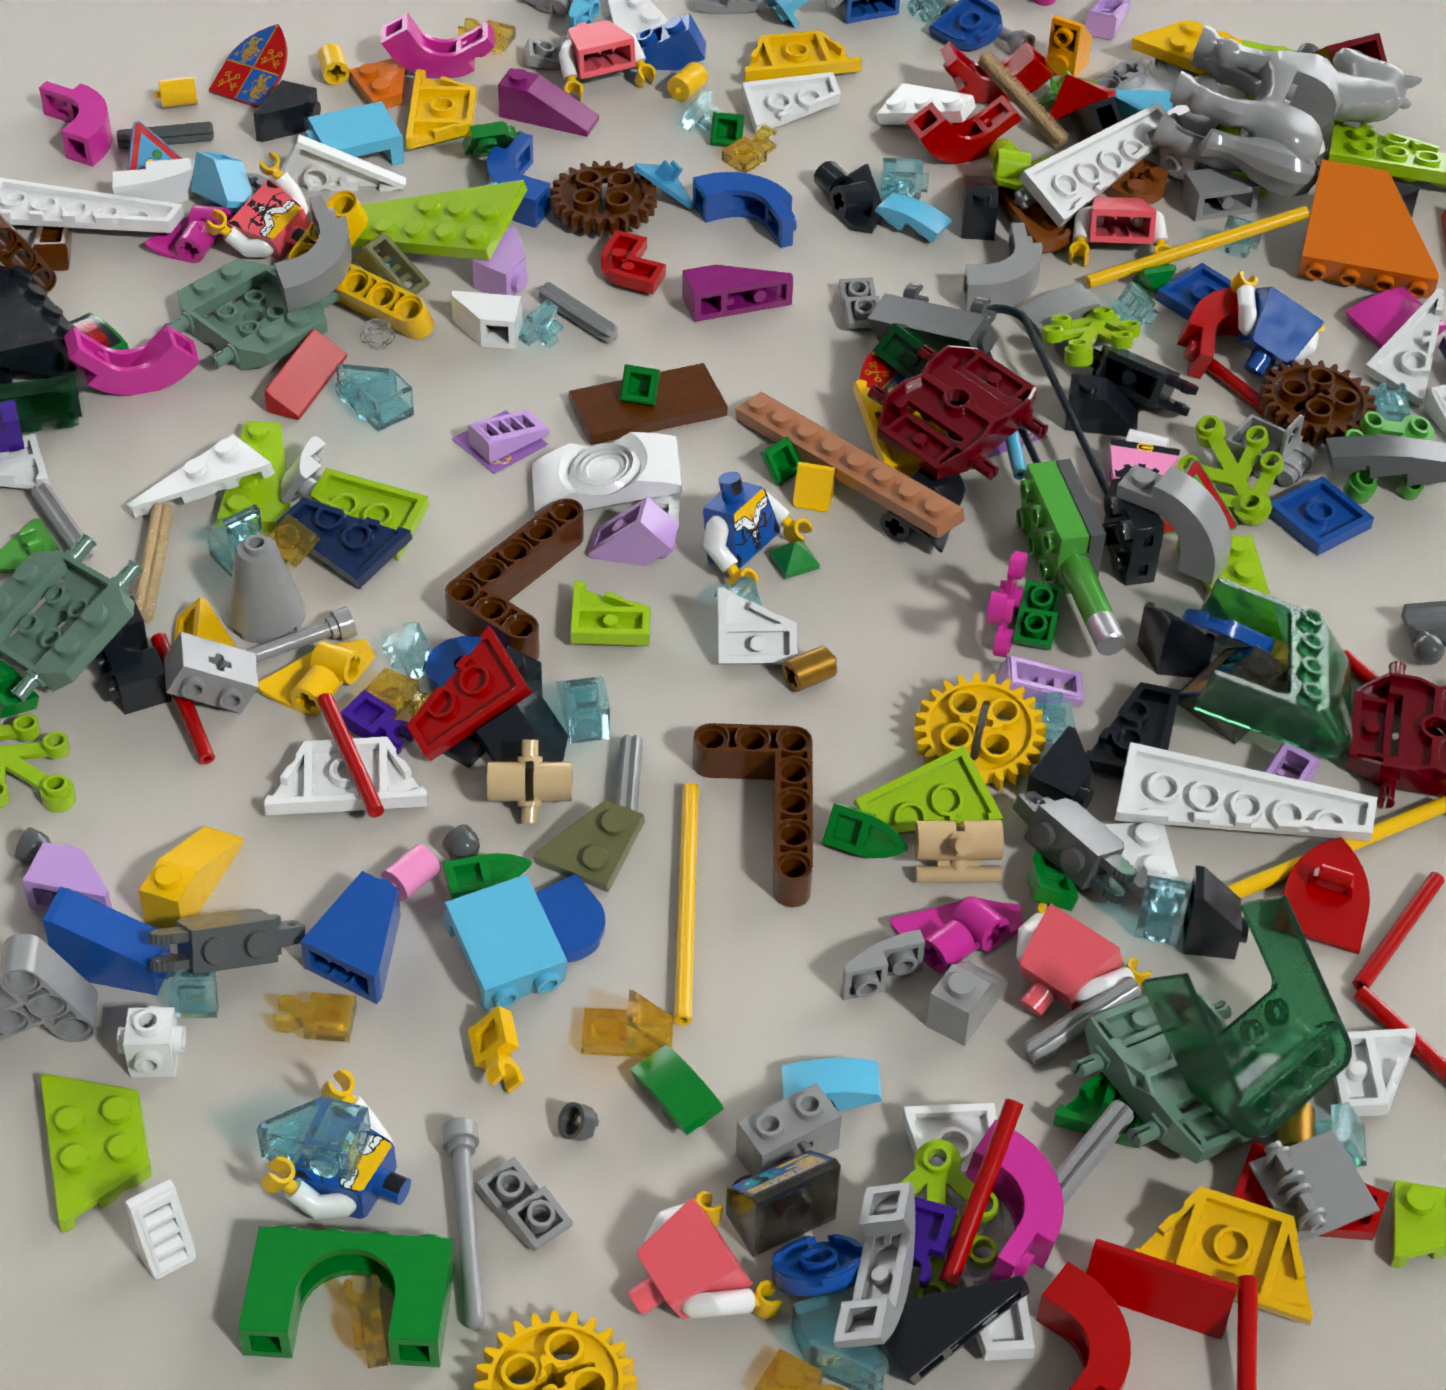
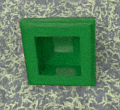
[710,112,745,147]
[1133,264,1177,294]
[619,364,661,406]
[760,436,801,486]
[769,541,820,579]

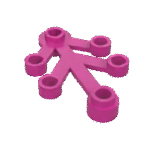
[986,551,1028,658]

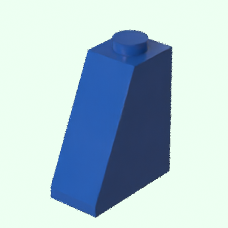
[301,871,401,1004]
[42,887,174,995]

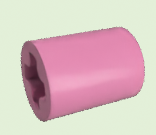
[381,844,441,901]

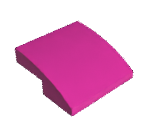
[1345,287,1446,350]

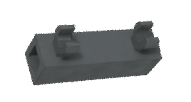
[867,282,998,354]

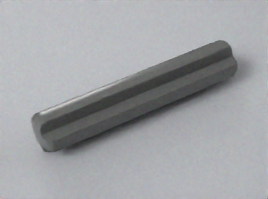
[117,121,214,149]

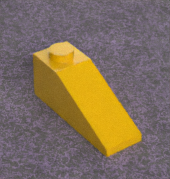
[138,826,244,929]

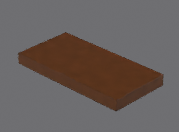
[569,363,728,445]

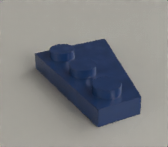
[276,497,413,589]

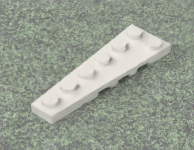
[1019,102,1171,227]
[0,178,184,233]
[1114,742,1378,841]
[903,1103,1035,1361]

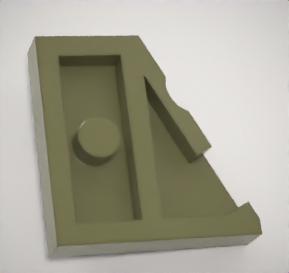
[533,800,645,893]

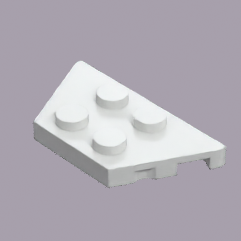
[264,737,428,816]

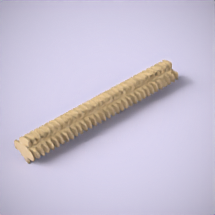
[977,51,1069,148]
[134,502,174,622]

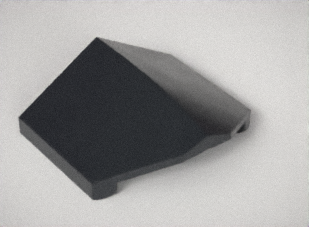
[1137,602,1215,678]
[474,690,568,762]

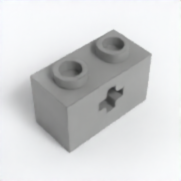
[164,632,259,713]
[736,1083,842,1177]

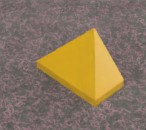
[174,596,236,647]

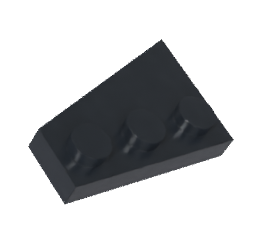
[1086,682,1180,778]

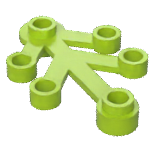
[1042,307,1141,367]
[1178,415,1284,526]
[0,714,76,812]
[900,1139,999,1298]

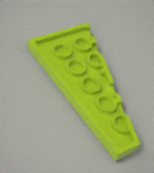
[1328,121,1446,188]
[352,180,527,260]

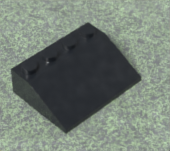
[0,265,77,381]

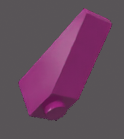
[498,68,599,137]
[682,264,793,322]

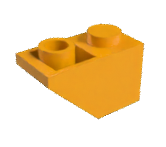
[1047,15,1092,77]

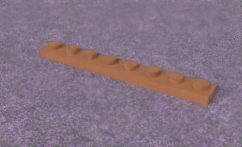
[735,391,965,539]

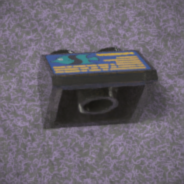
[1177,646,1289,745]
[726,1150,841,1257]

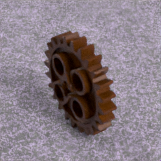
[550,161,657,237]
[1258,359,1377,446]

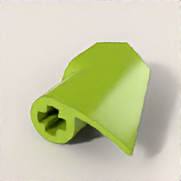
[989,138,1051,190]

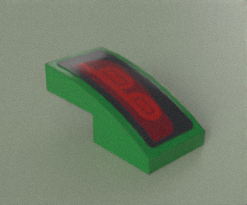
[69,313,129,350]

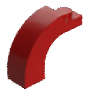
[940,41,1053,104]
[906,95,1022,163]
[1177,288,1240,379]
[1036,1262,1131,1390]

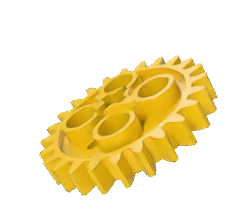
[914,672,1047,791]
[474,1310,637,1390]

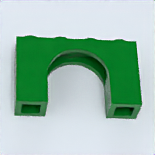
[238,1225,455,1367]

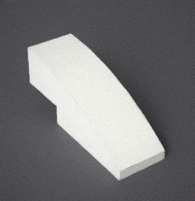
[112,158,200,203]

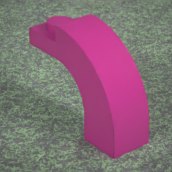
[381,12,495,78]
[39,81,112,167]
[64,324,200,396]
[965,1119,1064,1282]

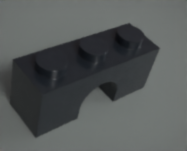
[95,595,172,715]

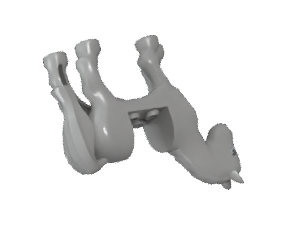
[1151,24,1422,196]

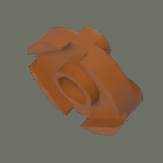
[1104,157,1168,205]

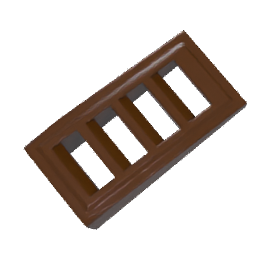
[32,226,72,271]

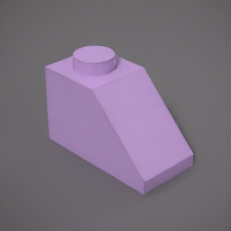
[472,227,528,296]
[588,497,679,566]
[23,842,112,911]

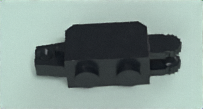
[1090,345,1199,416]

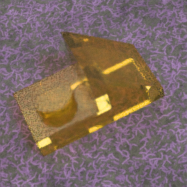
[581,989,674,1057]

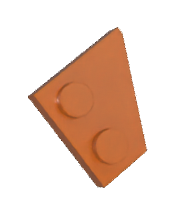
[349,58,407,109]

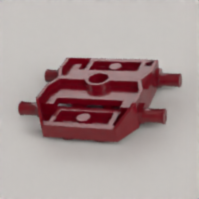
[868,345,1048,480]
[1346,661,1446,809]

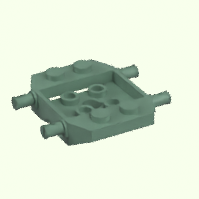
[164,258,339,371]
[0,533,143,703]
[1071,988,1288,1164]

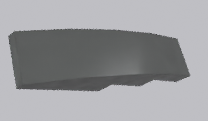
[1326,435,1446,486]

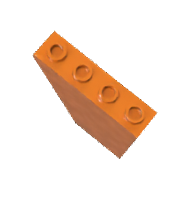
[1297,159,1439,299]

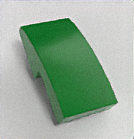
[1012,580,1064,650]
[630,1044,724,1135]

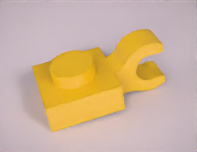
[468,1006,523,1093]

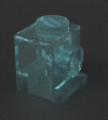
[881,157,929,202]

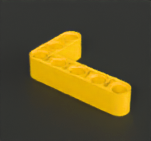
[288,190,434,340]

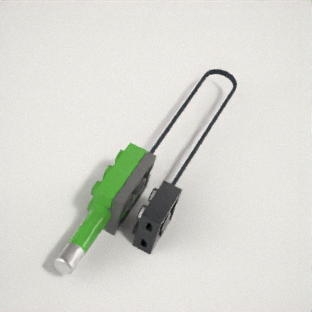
[986,304,1165,656]

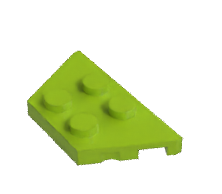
[40,1074,152,1232]

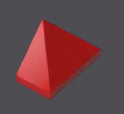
[1049,74,1117,121]

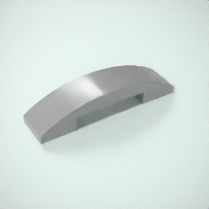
[833,1182,915,1349]

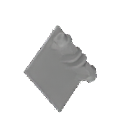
[1249,1129,1380,1244]

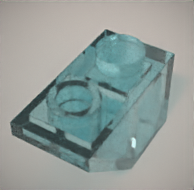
[335,364,414,432]
[206,504,263,578]
[556,676,610,744]
[1135,871,1192,945]
[257,1096,372,1181]
[791,1288,889,1390]

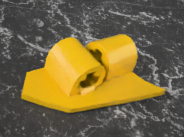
[258,638,375,716]

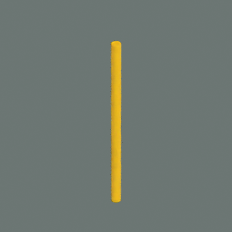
[1086,205,1310,288]
[674,783,699,1026]
[1227,796,1446,899]

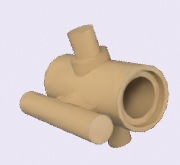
[487,740,573,824]
[914,820,1004,883]

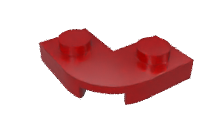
[601,230,666,294]

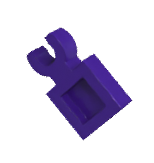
[340,690,414,754]
[913,1197,958,1288]

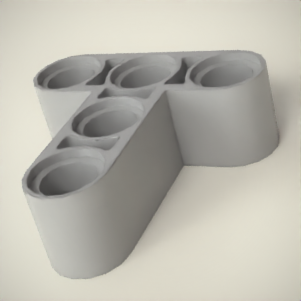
[0,934,98,1042]

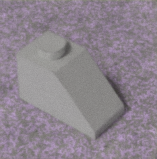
[1181,168,1261,221]
[926,962,1008,1046]

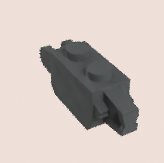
[1012,791,1137,904]
[149,909,305,975]

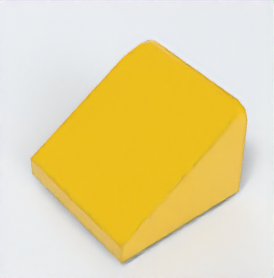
[793,462,835,512]

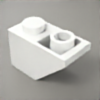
[451,290,522,350]

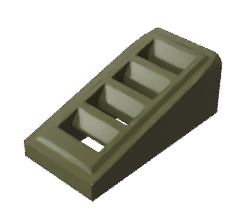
[354,232,430,295]

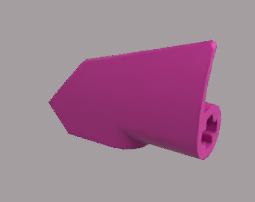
[145,205,236,263]
[890,896,1023,974]

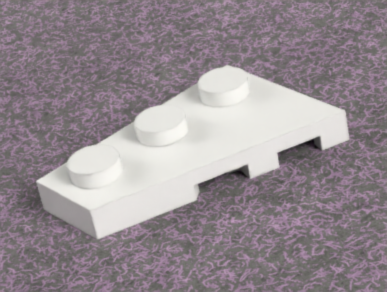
[606,0,668,36]
[741,72,841,135]
[876,83,976,125]

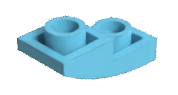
[569,0,601,29]
[875,193,953,243]
[782,1058,882,1112]

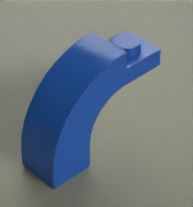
[487,132,551,228]
[693,172,797,248]

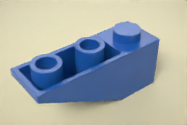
[629,13,706,71]

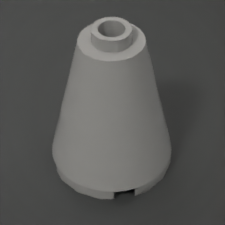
[226,534,306,644]

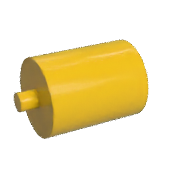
[317,44,350,85]
[667,62,708,102]
[153,76,198,108]

